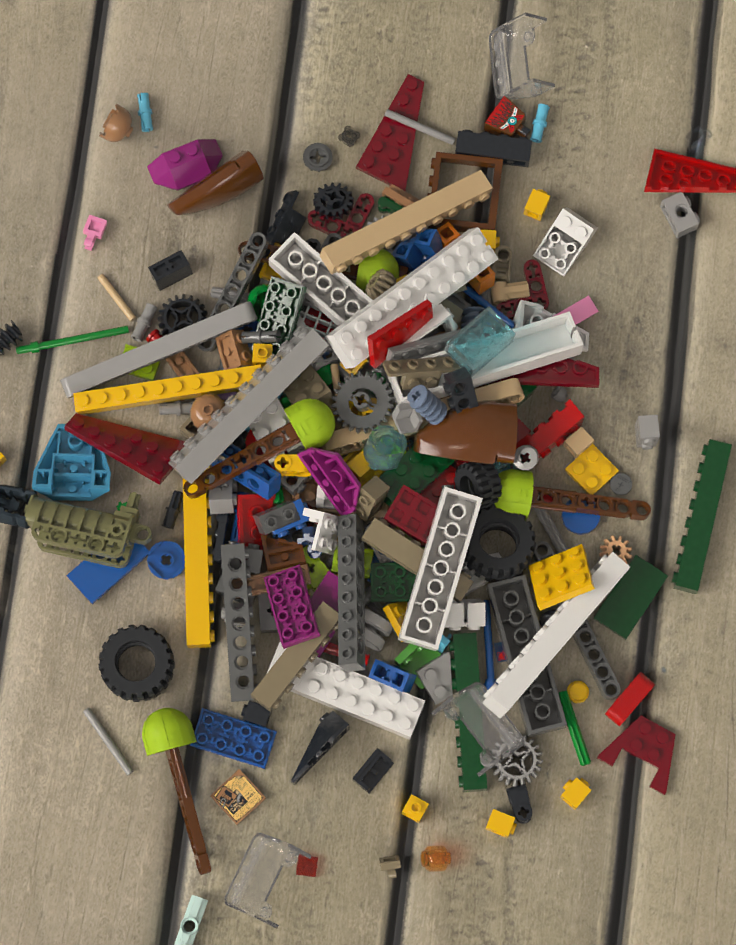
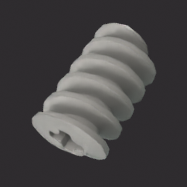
[514,445,539,470]

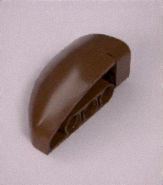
[167,150,264,215]
[413,400,517,464]

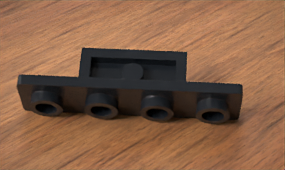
[261,190,306,258]

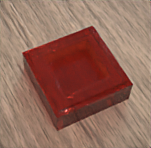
[296,855,318,878]

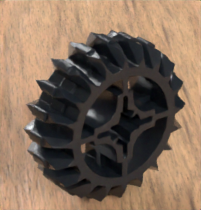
[157,294,208,335]

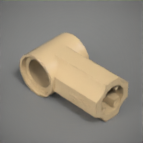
[491,281,530,305]

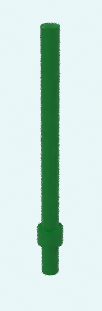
[16,326,129,354]

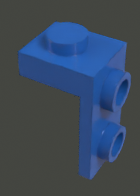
[272,499,309,538]

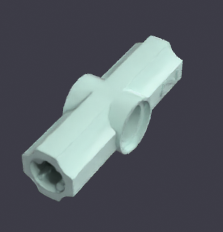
[174,895,208,945]

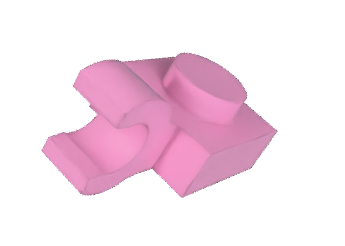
[83,215,107,251]

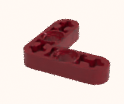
[307,193,374,238]
[496,259,549,320]

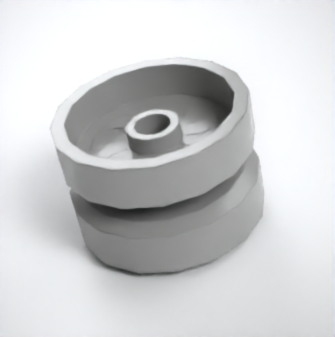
[365,608,393,651]

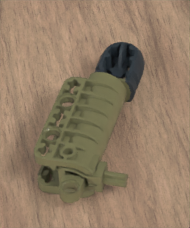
[0,485,152,568]

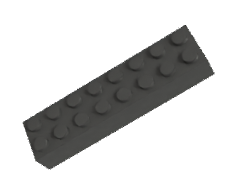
[486,575,567,738]

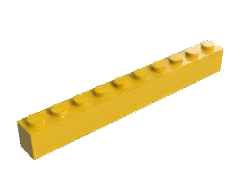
[73,364,263,415]
[183,466,215,648]

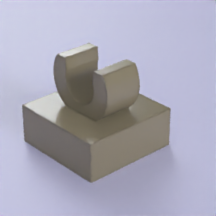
[379,855,401,879]

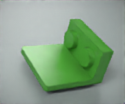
[394,644,441,689]

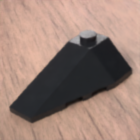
[291,711,350,785]

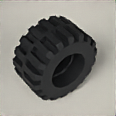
[454,462,502,510]

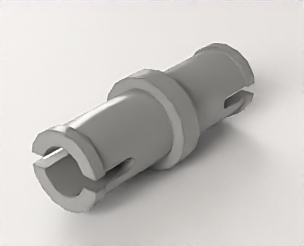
[131,303,157,342]
[159,401,193,416]

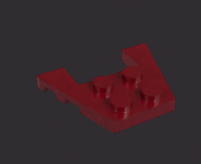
[596,716,676,795]

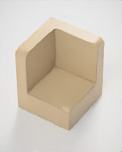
[563,427,594,459]

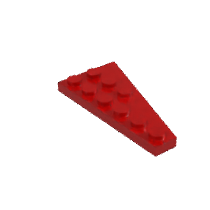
[644,148,736,193]

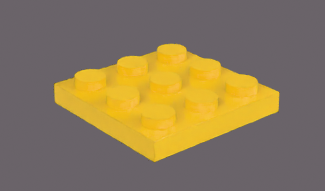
[528,544,595,611]

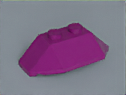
[147,139,223,191]
[297,447,361,516]

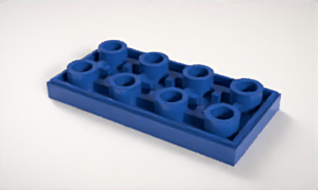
[66,543,149,605]
[190,708,277,769]

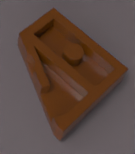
[261,535,306,572]

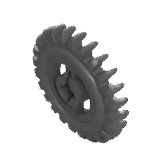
[331,371,395,434]

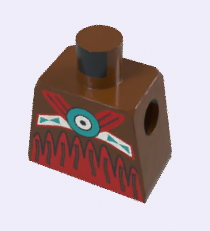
[484,96,531,138]

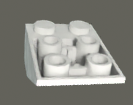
[533,207,598,276]

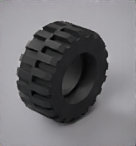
[464,505,536,582]
[98,625,175,702]

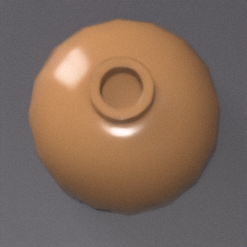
[99,104,133,142]
[190,394,226,429]

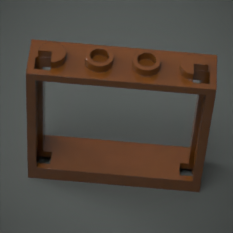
[427,152,503,232]

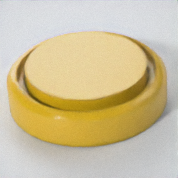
[567,681,589,703]

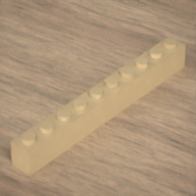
[320,170,493,275]

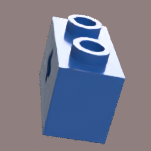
[368,659,417,693]

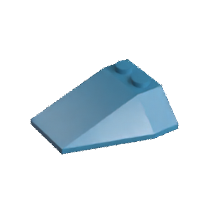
[32,424,111,501]

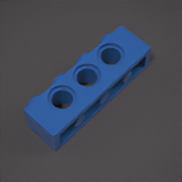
[211,443,281,500]

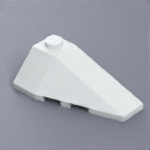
[511,300,589,352]

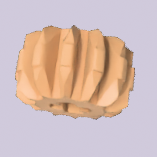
[599,536,632,564]

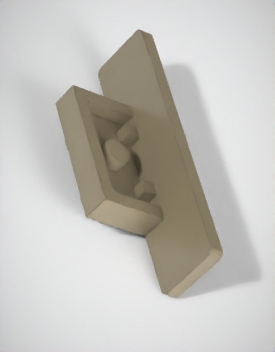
[382,356,460,390]

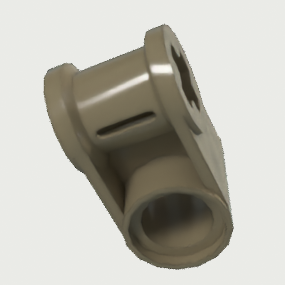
[492,245,512,283]

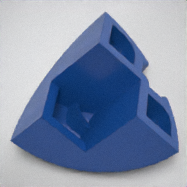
[392,229,443,272]

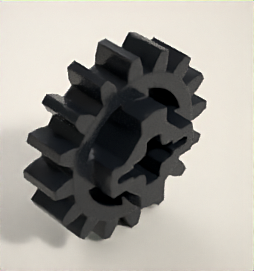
[313,182,354,221]

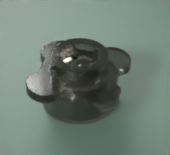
[338,126,360,147]

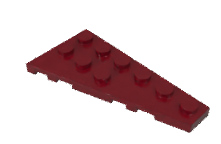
[356,74,424,192]
[484,328,600,388]
[65,413,185,485]

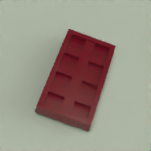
[383,485,438,544]

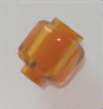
[421,845,451,872]

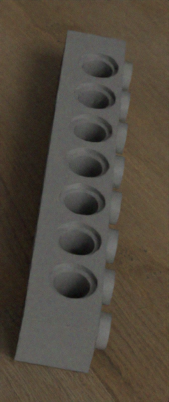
[338,514,365,672]
[221,543,258,702]

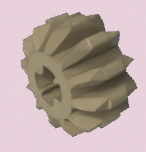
[365,269,396,300]

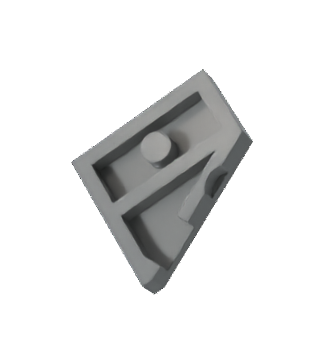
[415,651,453,705]

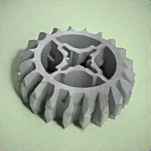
[489,733,543,787]

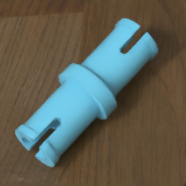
[137,93,153,132]
[530,104,550,143]

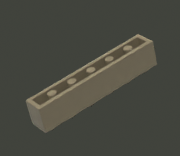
[361,518,473,603]
[251,602,338,711]

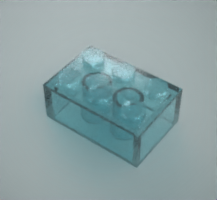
[445,306,516,377]

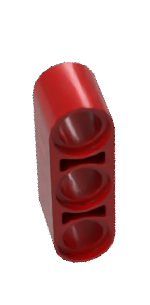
[605,672,656,727]

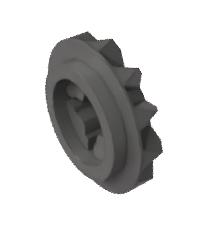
[303,143,333,172]

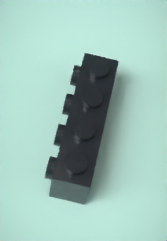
[455,129,532,168]

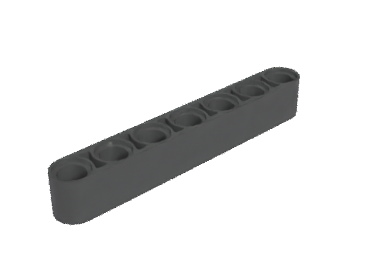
[198,232,269,352]

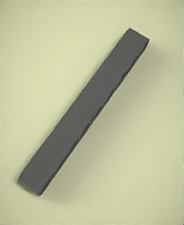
[533,541,621,700]

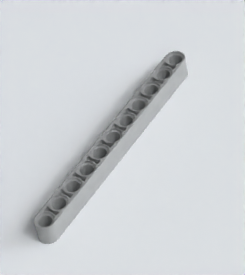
[60,301,258,398]

